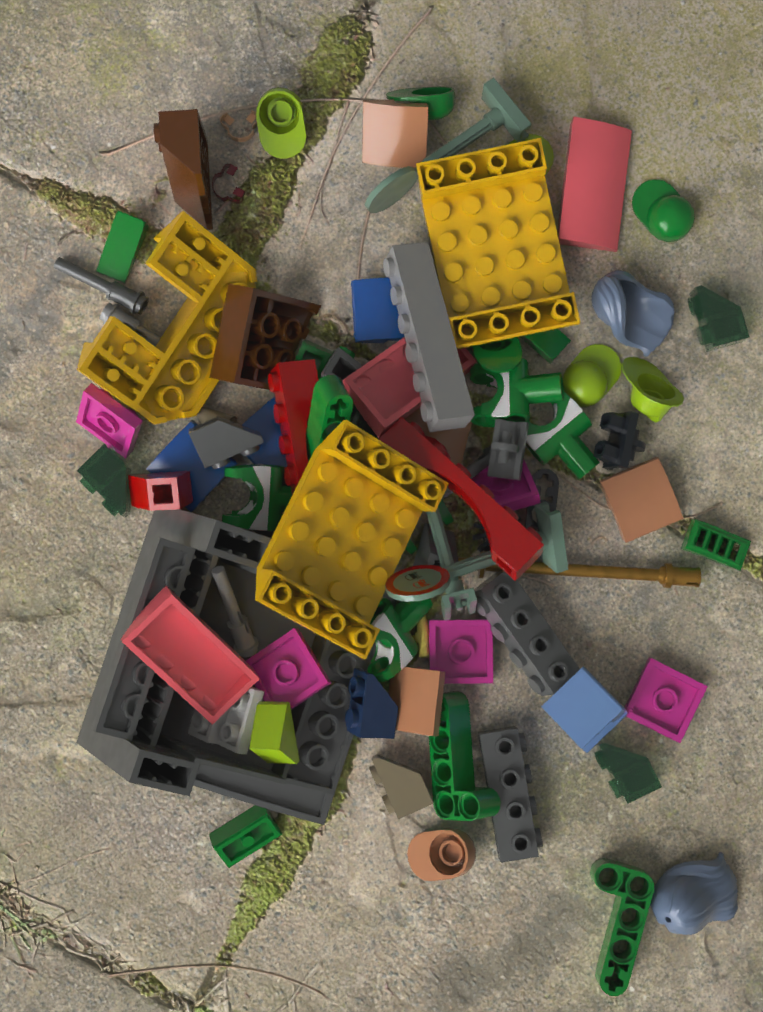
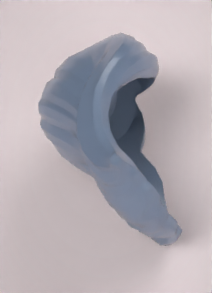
[591,270,675,357]
[650,852,738,935]

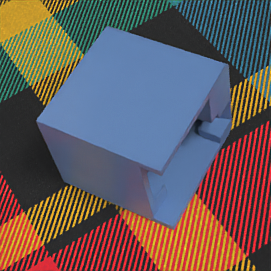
[541,666,628,753]

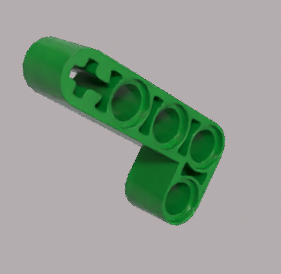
[306,375,353,461]
[429,691,501,821]
[590,858,654,996]

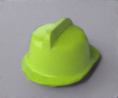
[621,357,684,422]

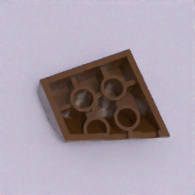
[154,109,213,230]
[209,284,321,390]

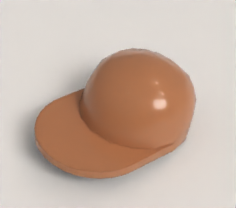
[407,829,476,881]

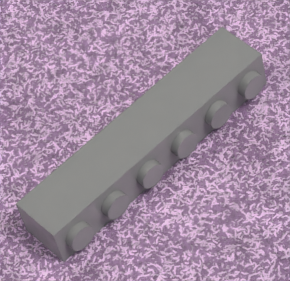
[383,242,475,432]

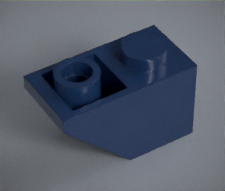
[345,668,398,739]

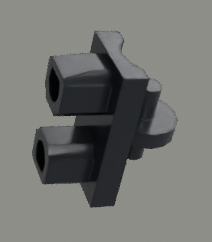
[593,411,646,470]

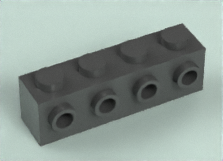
[474,570,580,696]
[478,726,543,863]

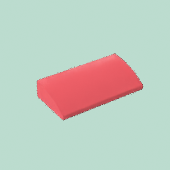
[557,117,632,252]
[342,337,476,438]
[121,586,260,725]

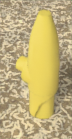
[412,615,429,658]

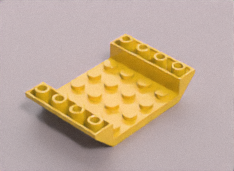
[416,138,580,349]
[255,420,449,659]

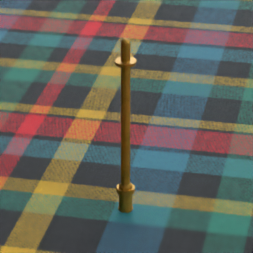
[458,551,701,588]

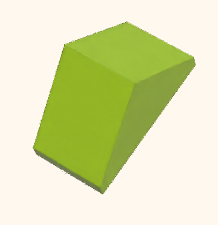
[249,701,300,764]

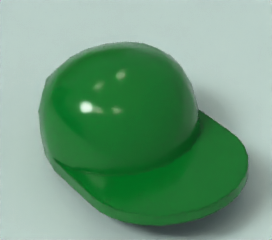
[386,86,455,120]
[632,180,695,242]
[470,337,522,373]

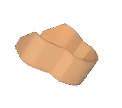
[220,110,257,142]

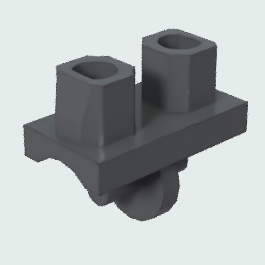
[487,419,529,481]

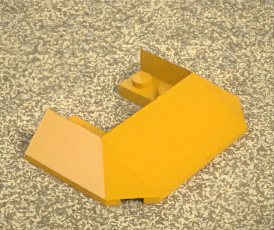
[77,211,258,425]

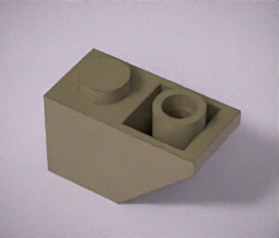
[369,755,434,819]

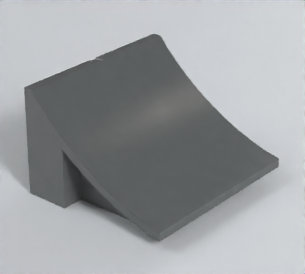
[76,509,397,825]

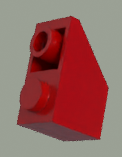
[128,471,193,511]

